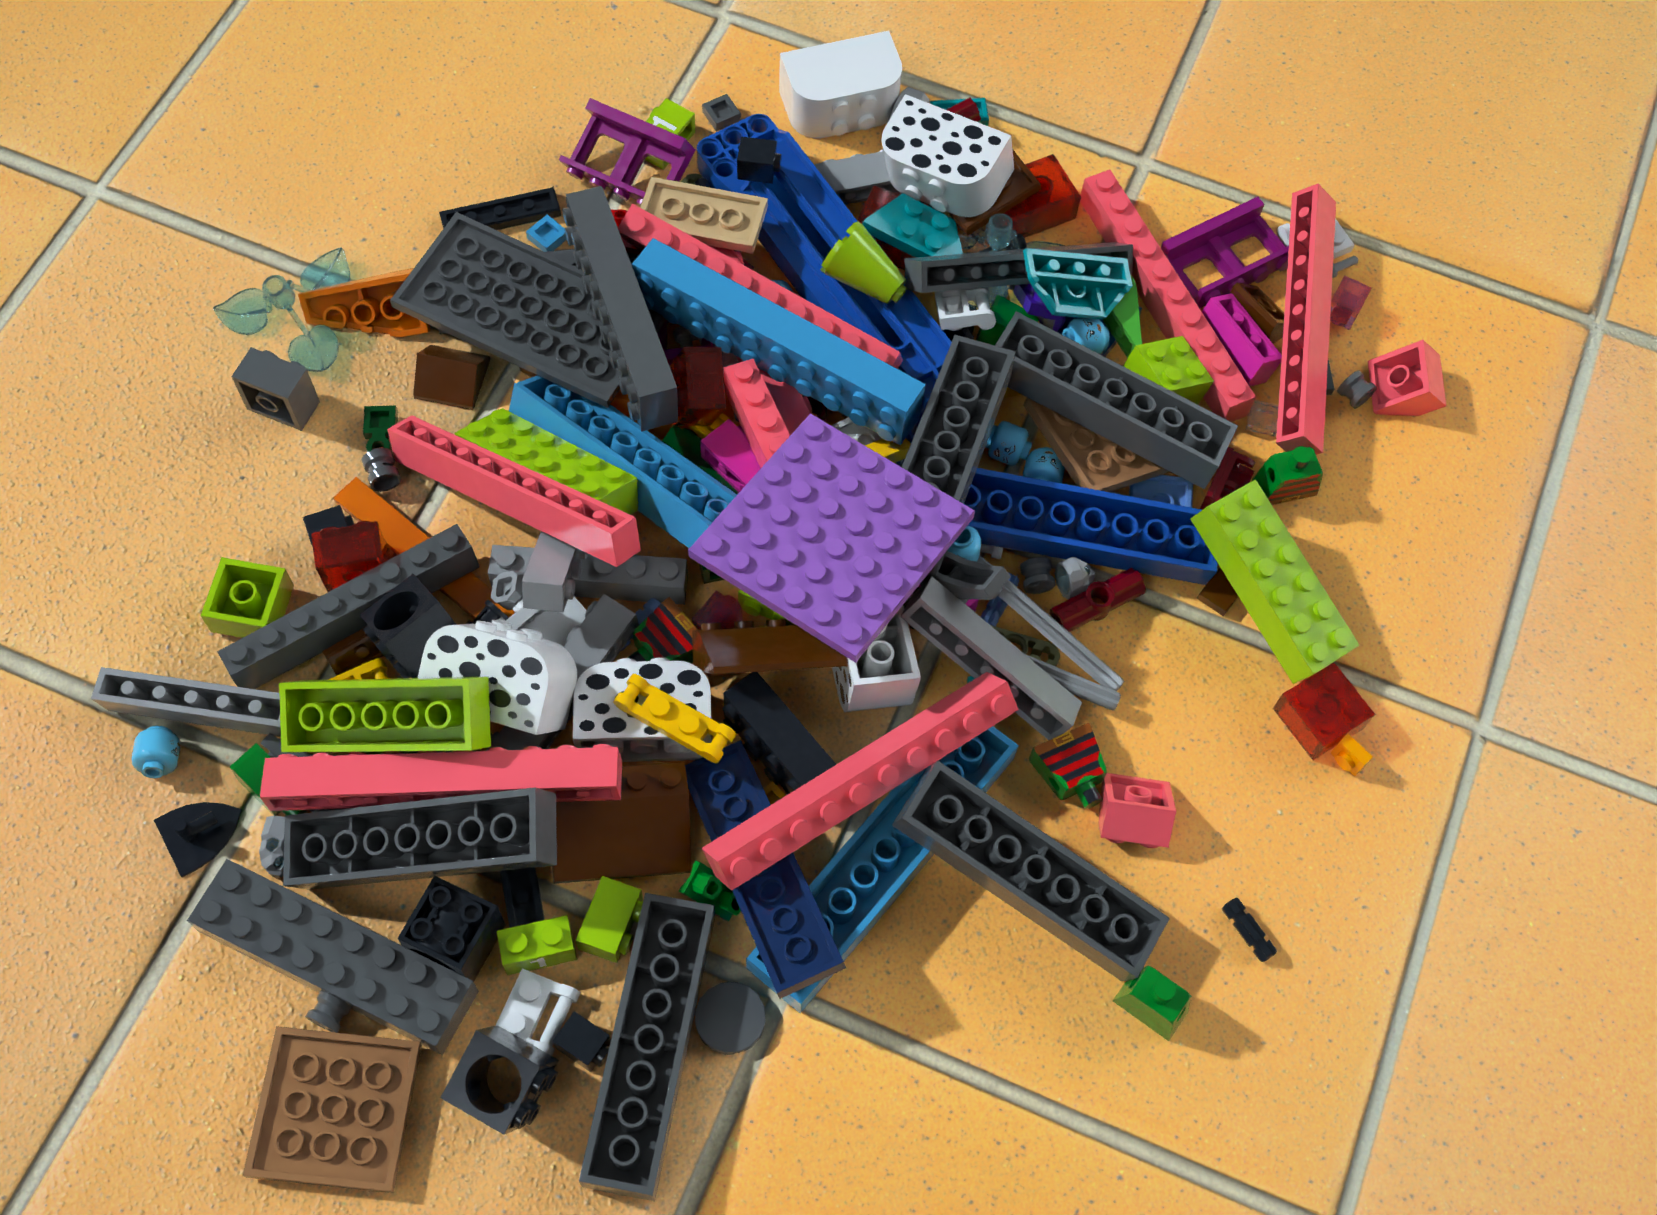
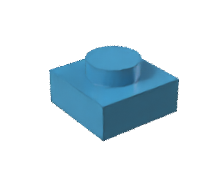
[526,214,567,252]

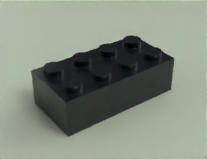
[722,672,836,795]

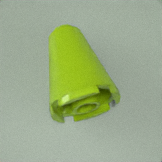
[820,221,907,304]

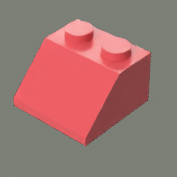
[1368,340,1447,416]
[1098,773,1176,848]

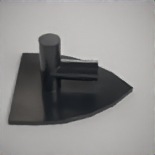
[154,802,242,877]

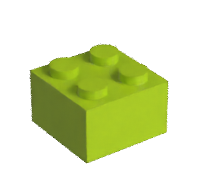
[1123,336,1214,405]
[201,557,294,638]

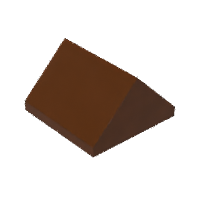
[1230,282,1284,344]
[413,345,490,410]

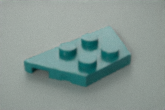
[862,193,963,258]

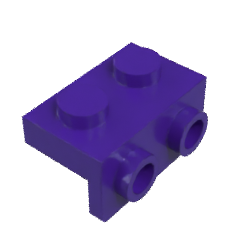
[1013,284,1066,332]

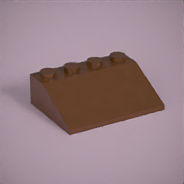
[692,619,848,674]
[552,762,692,884]

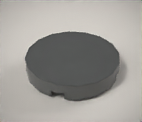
[695,982,766,1055]

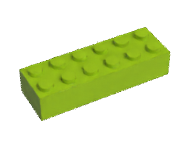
[455,408,638,515]
[1190,479,1359,684]
[279,676,491,752]

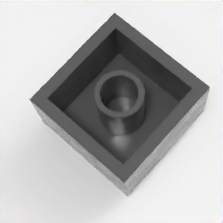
[231,347,320,431]

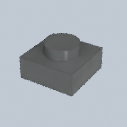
[702,94,741,131]

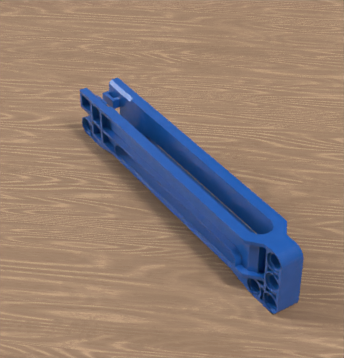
[697,114,952,443]

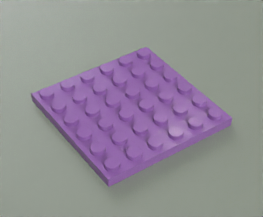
[688,413,975,663]

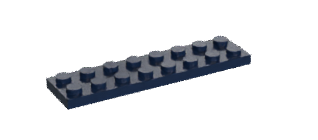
[685,740,846,999]

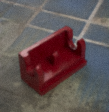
[1200,447,1255,510]

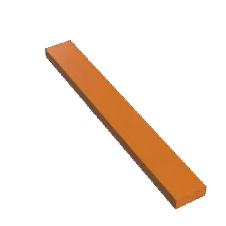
[333,477,515,619]

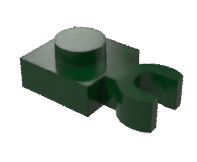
[363,405,398,452]

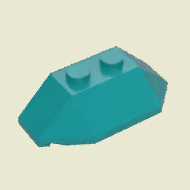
[1023,248,1133,319]

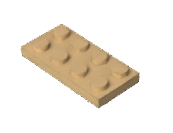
[640,177,768,254]

